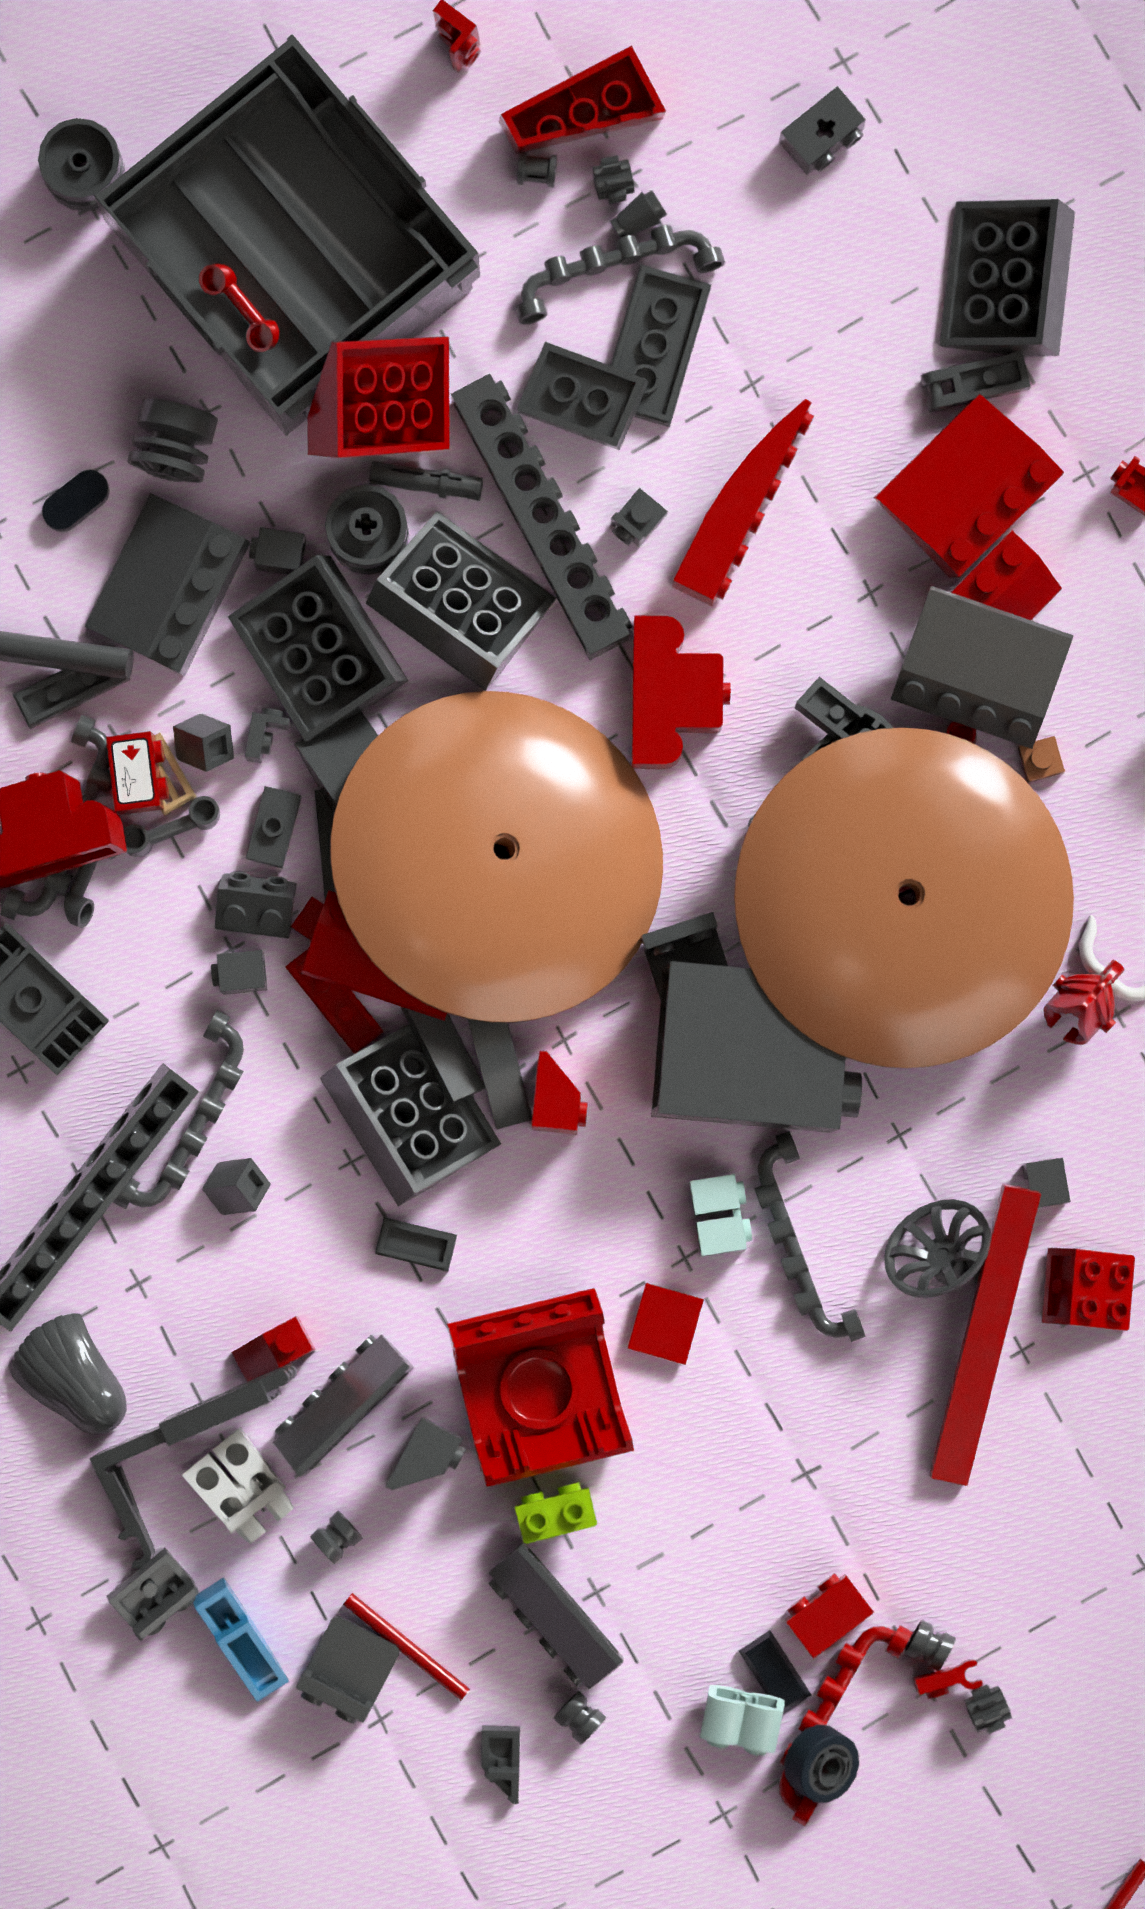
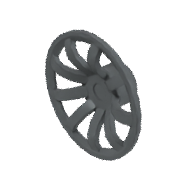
[884,1199,991,1298]

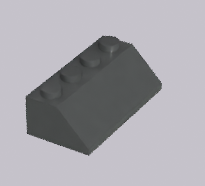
[488,1542,624,1689]

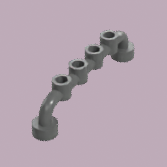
[515,225,725,325]
[0,715,111,920]
[113,1010,244,1209]
[754,1131,866,1342]

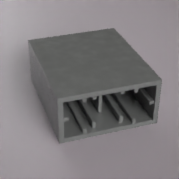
[651,961,862,1133]

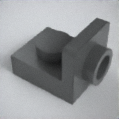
[611,488,668,547]
[245,708,291,763]

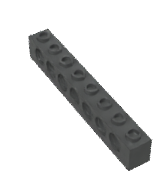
[451,374,633,660]
[0,1063,199,1332]

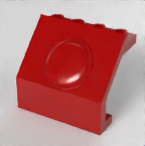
[447,1288,634,1487]

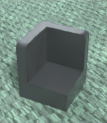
[173,714,234,772]
[1022,1157,1071,1208]
[202,1158,271,1215]

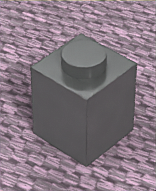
[249,527,307,575]
[211,950,268,995]

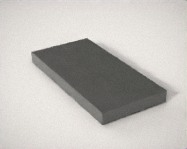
[611,265,712,427]

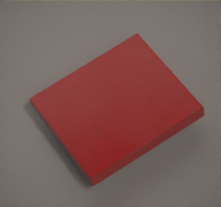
[627,1283,704,1365]

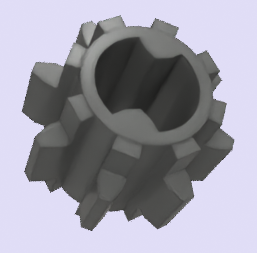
[592,155,635,204]
[964,1684,1012,1734]

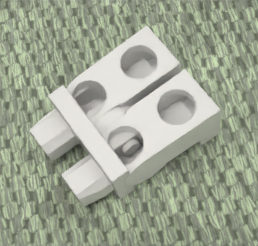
[182,1427,294,1544]

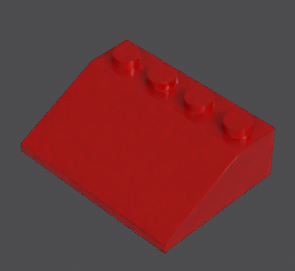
[307,336,450,458]
[874,394,1065,578]

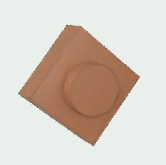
[1018,736,1065,783]

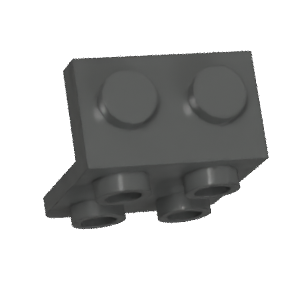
[296,1616,400,1724]

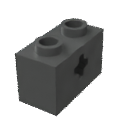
[779,86,866,175]

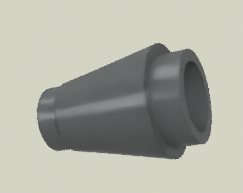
[610,190,667,238]

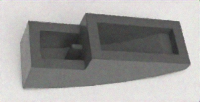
[468,1019,532,1129]

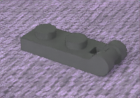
[920,351,1031,412]

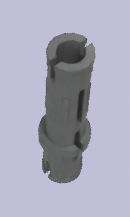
[369,461,483,501]

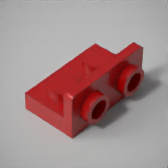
[432,0,481,73]

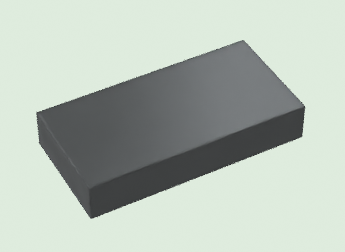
[375,1217,457,1272]

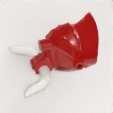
[1043,915,1145,1045]

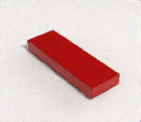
[285,948,384,1054]

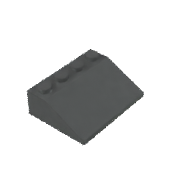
[940,199,1075,356]
[85,493,251,676]
[365,511,556,691]
[228,555,408,742]
[891,586,1074,749]
[320,1024,502,1207]
[273,1335,414,1477]

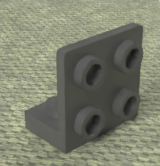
[641,912,728,1000]

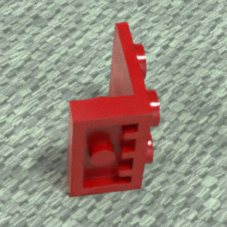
[1042,1248,1135,1331]

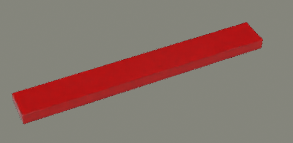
[929,1183,1041,1486]

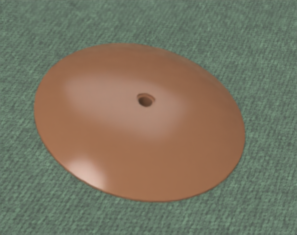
[330,691,663,1023]
[734,728,1074,1068]

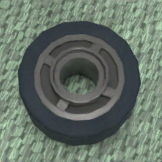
[784,1725,859,1803]

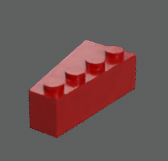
[499,45,667,154]

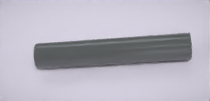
[0,631,134,679]

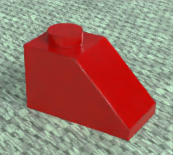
[231,1316,316,1382]

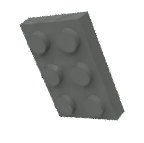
[516,342,648,451]

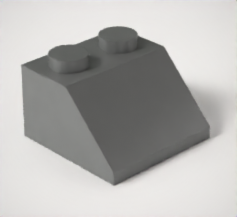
[385,1417,466,1490]

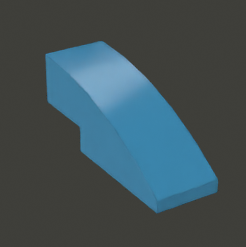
[193,1577,289,1702]

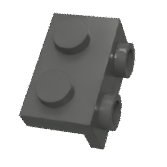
[215,871,297,939]
[106,1548,199,1641]

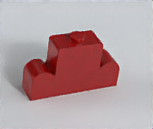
[632,615,731,769]
[0,770,127,890]

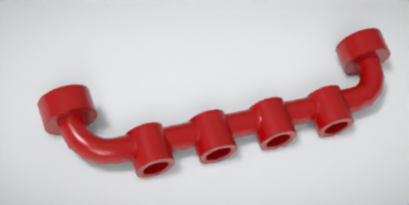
[779,1625,913,1827]

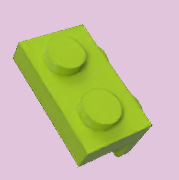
[515,1482,597,1544]

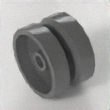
[38,118,125,212]
[325,484,409,575]

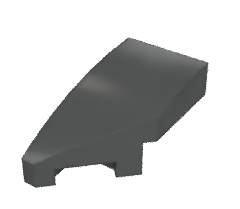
[481,1725,520,1804]

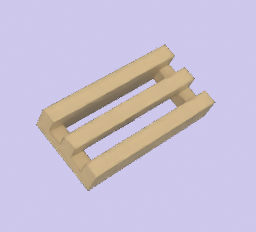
[155,733,197,816]

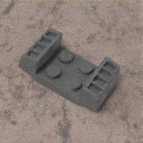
[0,922,109,1075]

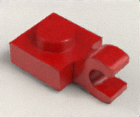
[912,1659,983,1699]

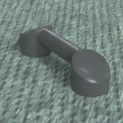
[123,796,220,857]
[64,856,116,928]

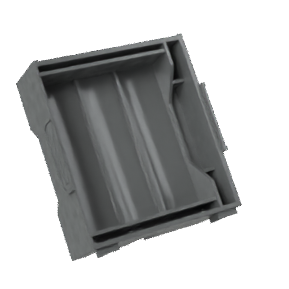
[94,34,481,436]

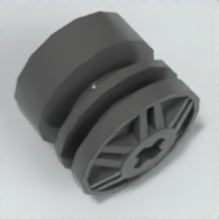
[127,398,218,483]

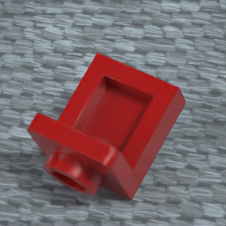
[1110,456,1145,516]

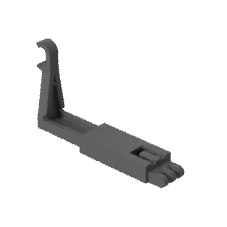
[89,1364,297,1569]

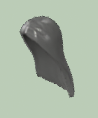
[11,1313,127,1435]

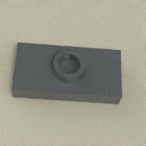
[246,786,302,868]

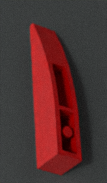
[672,399,814,606]

